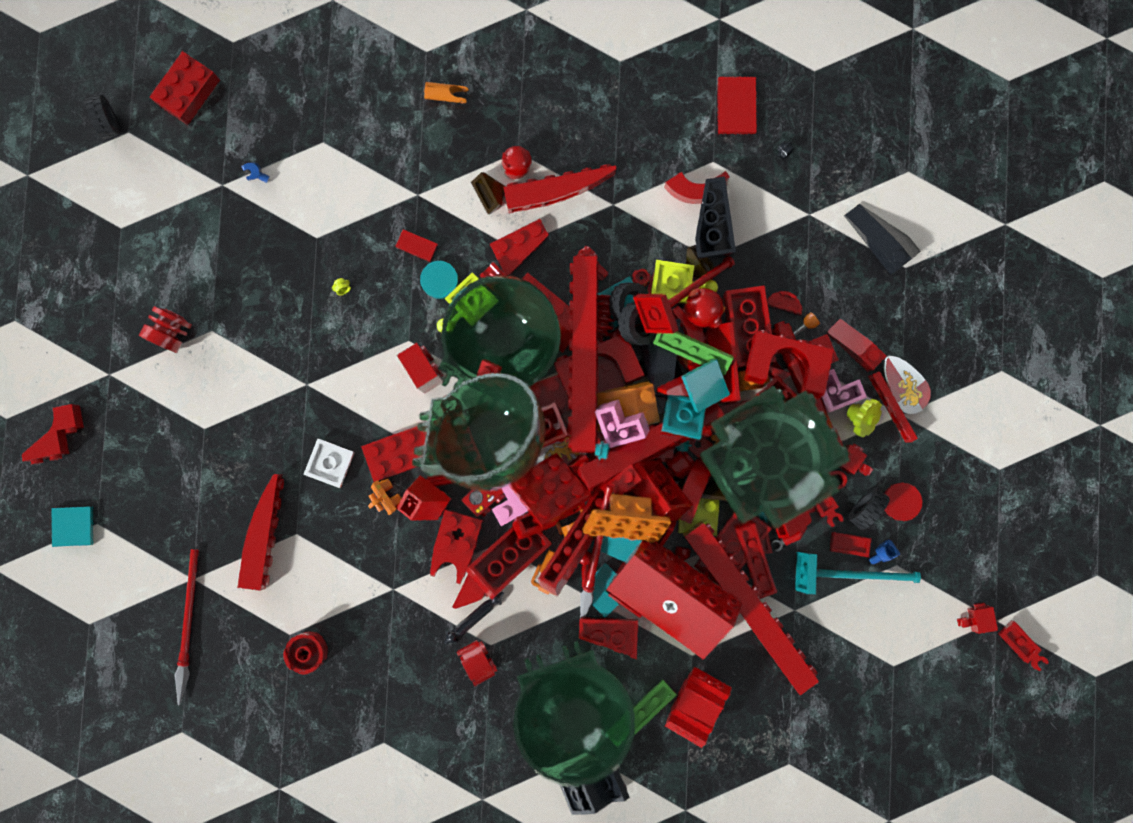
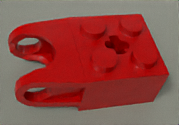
[430,509,484,585]

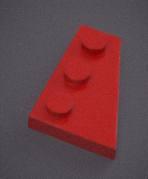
[490,219,549,277]
[579,617,638,660]

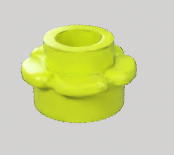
[332,278,351,295]

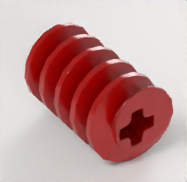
[598,295,615,337]

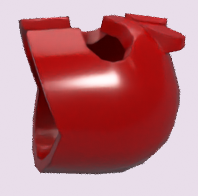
[502,146,532,180]

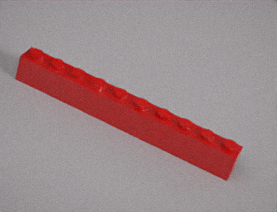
[568,256,599,453]
[683,521,819,695]

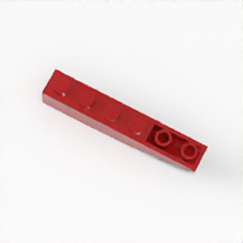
[504,164,616,214]
[237,474,284,591]

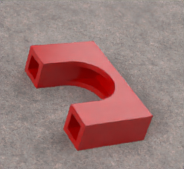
[744,330,834,399]
[554,333,644,399]

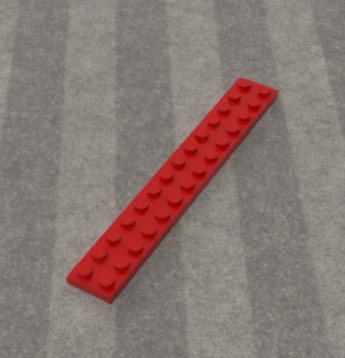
[361,358,624,482]

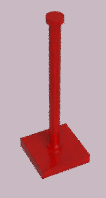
[633,256,735,334]

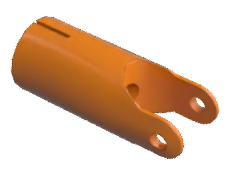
[424,82,469,103]

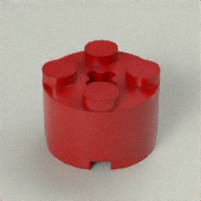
[283,631,328,674]
[456,640,498,687]

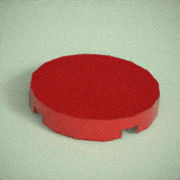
[884,483,922,521]

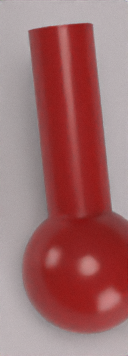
[580,551,592,588]

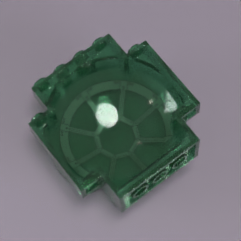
[700,386,850,529]

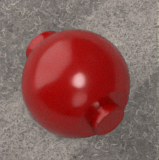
[684,288,724,330]

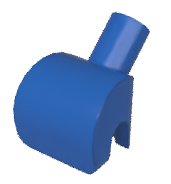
[242,162,270,183]
[869,540,900,566]

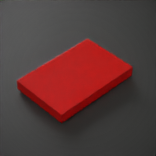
[717,77,756,134]

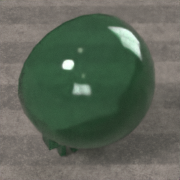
[438,275,561,410]
[412,373,546,491]
[513,641,635,787]

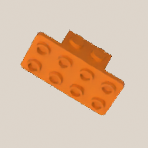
[583,494,671,542]

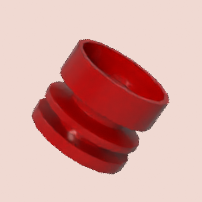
[139,306,192,353]

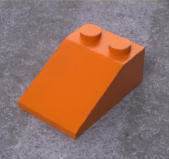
[598,381,660,432]

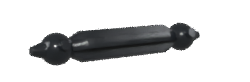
[444,591,504,645]

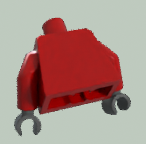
[755,491,815,551]

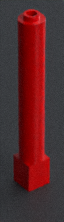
[771,321,845,458]

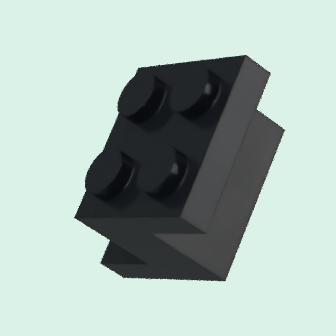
[557,760,630,815]

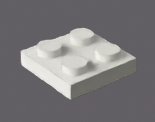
[304,439,355,488]

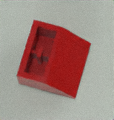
[396,475,451,520]

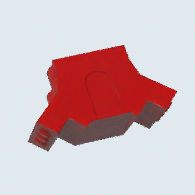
[665,667,732,748]

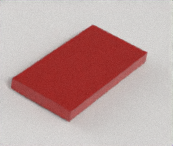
[694,505,772,586]

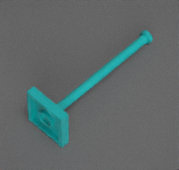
[795,552,921,594]

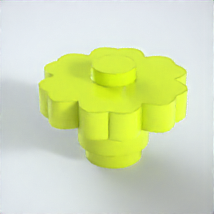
[847,399,882,437]

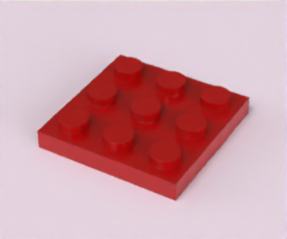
[508,453,591,529]

